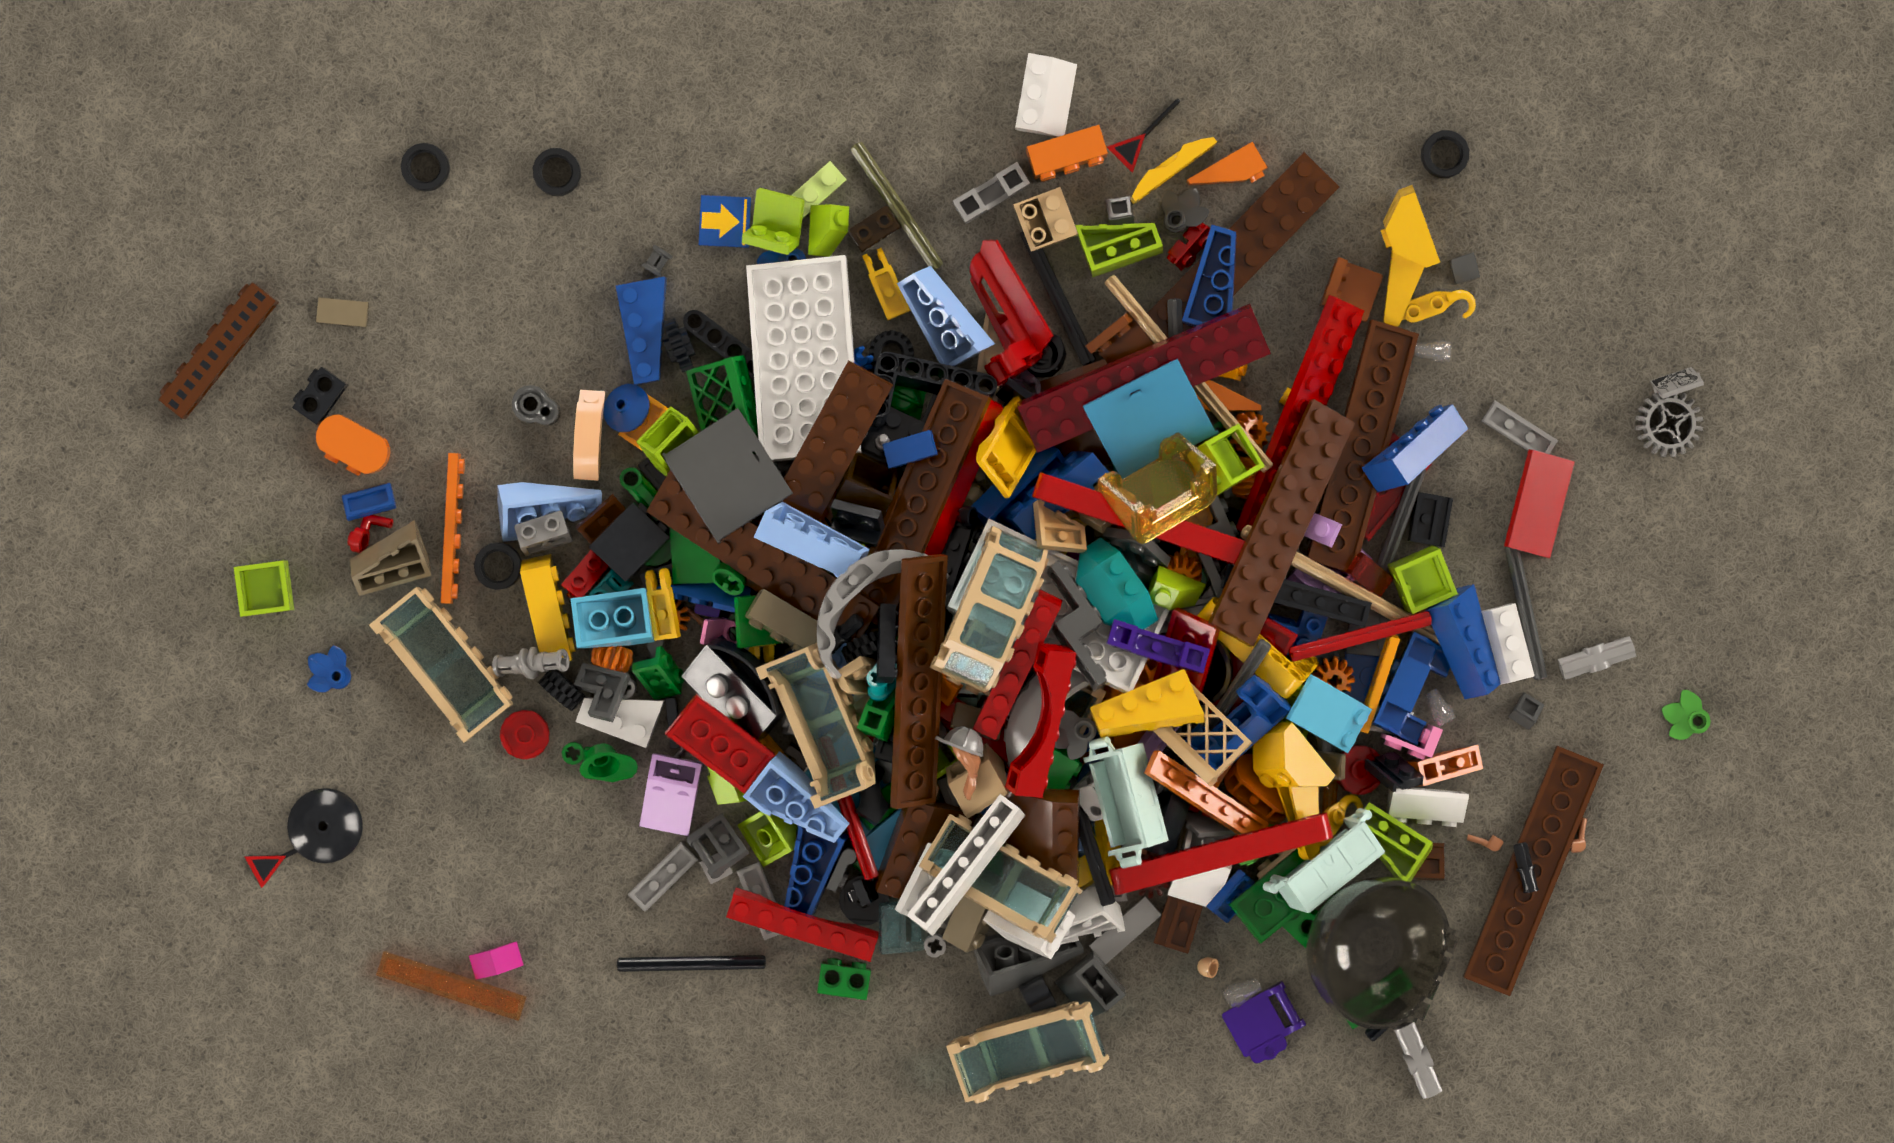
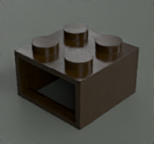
[835,453,899,515]

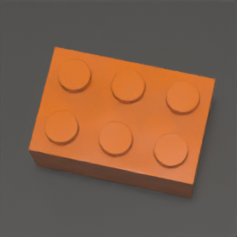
[1026,125,1108,182]

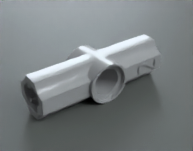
[1557,636,1636,679]
[1394,1021,1443,1099]

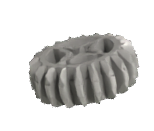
[1635,393,1703,457]

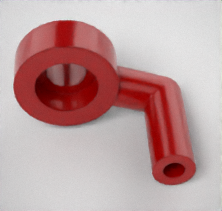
[347,515,393,553]

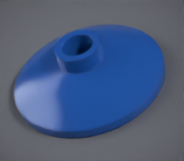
[604,384,650,433]

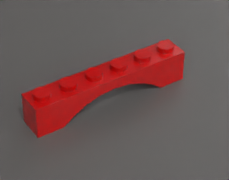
[973,590,1063,740]
[1005,643,1076,798]
[726,887,879,962]

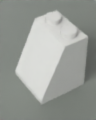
[1168,829,1236,907]
[983,877,1075,959]

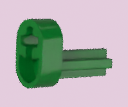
[712,562,747,596]

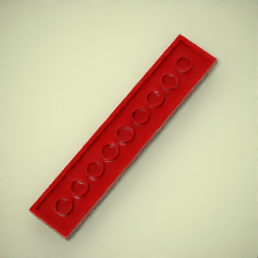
[1236,295,1364,531]

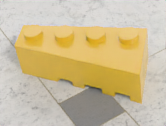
[520,554,576,661]
[1090,669,1205,738]

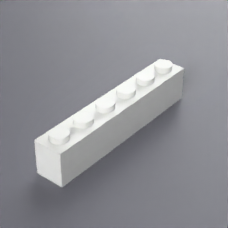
[907,794,1025,936]

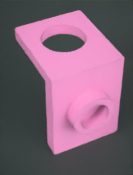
[700,617,737,645]

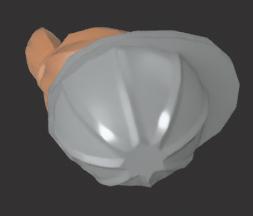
[935,726,984,800]

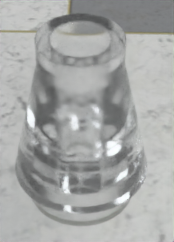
[1415,339,1452,364]
[1425,688,1456,727]
[1222,977,1261,1008]

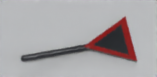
[1107,99,1180,173]
[244,848,297,888]

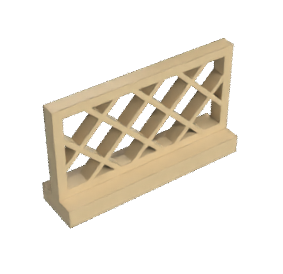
[1153,683,1252,788]

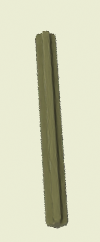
[851,142,943,270]

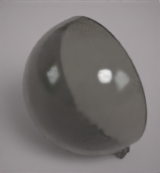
[1306,877,1460,1029]

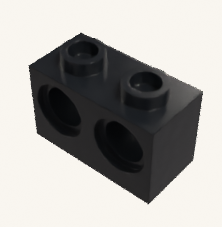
[292,367,348,425]

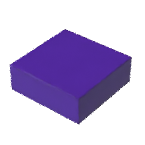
[694,604,721,618]

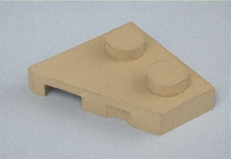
[1033,500,1087,553]

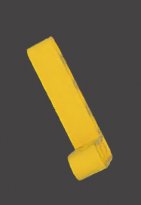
[1197,597,1319,699]

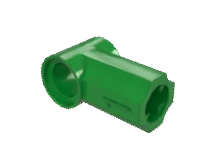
[620,467,658,508]

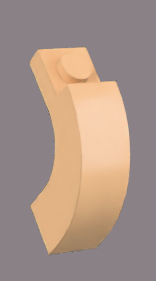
[573,390,605,481]

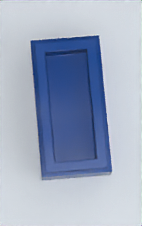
[882,430,938,469]
[342,483,397,521]

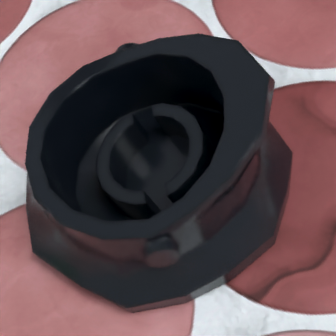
[1025,333,1066,377]

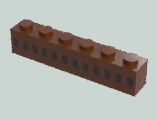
[158,282,279,419]

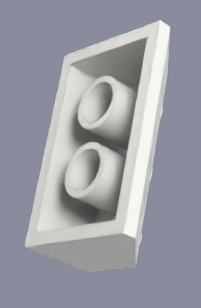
[1015,53,1077,137]
[1482,603,1534,685]
[1386,787,1469,827]

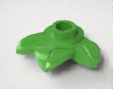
[1662,690,1711,740]

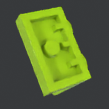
[742,188,804,255]

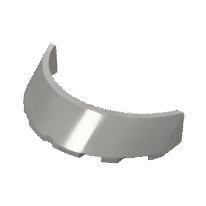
[817,549,950,679]
[1004,669,1089,768]

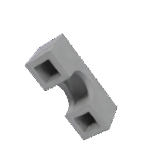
[953,162,1030,225]

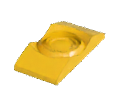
[1130,137,1217,205]
[976,396,1036,499]

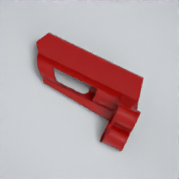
[969,240,1054,387]

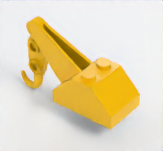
[1381,185,1476,327]
[1253,722,1363,860]

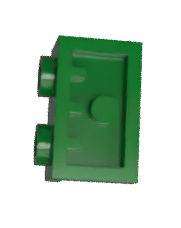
[632,646,685,700]

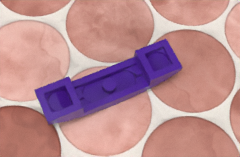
[1106,619,1210,674]

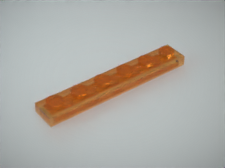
[376,951,527,1021]

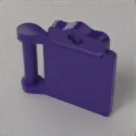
[1222,981,1306,1063]

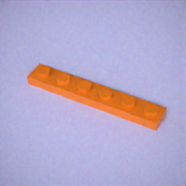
[441,453,465,604]
[1144,750,1269,835]

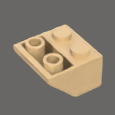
[1013,187,1078,252]
[946,743,1009,818]

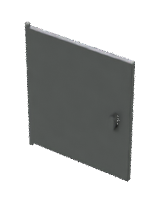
[661,408,793,544]

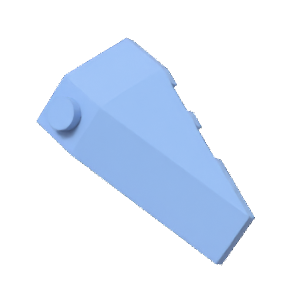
[497,482,602,542]
[743,752,850,843]

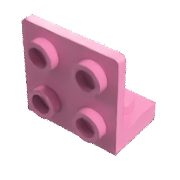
[1380,724,1443,760]

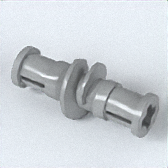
[492,647,569,679]

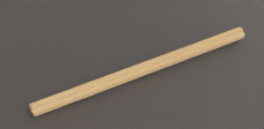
[1105,275,1273,472]
[1240,525,1441,646]

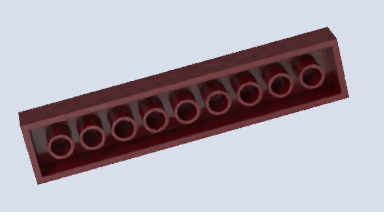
[1017,303,1271,453]

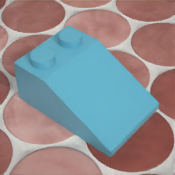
[570,588,655,649]
[1286,674,1372,753]

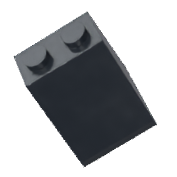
[589,502,670,582]

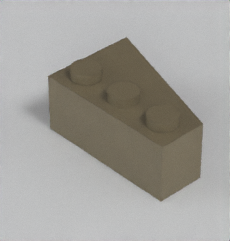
[350,520,431,596]
[745,589,817,656]
[942,869,1005,952]

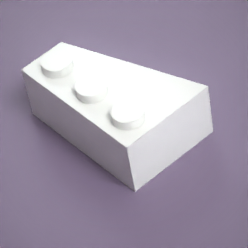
[575,697,665,748]
[1060,886,1125,945]

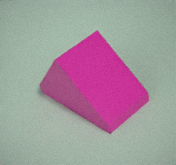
[469,941,524,980]

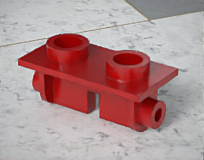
[1166,223,1210,271]
[561,550,609,598]

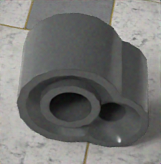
[512,385,561,426]

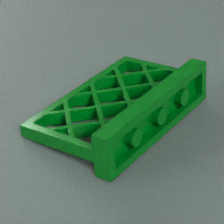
[686,355,758,454]

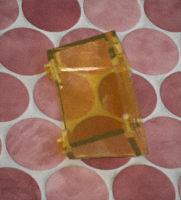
[1098,432,1217,544]

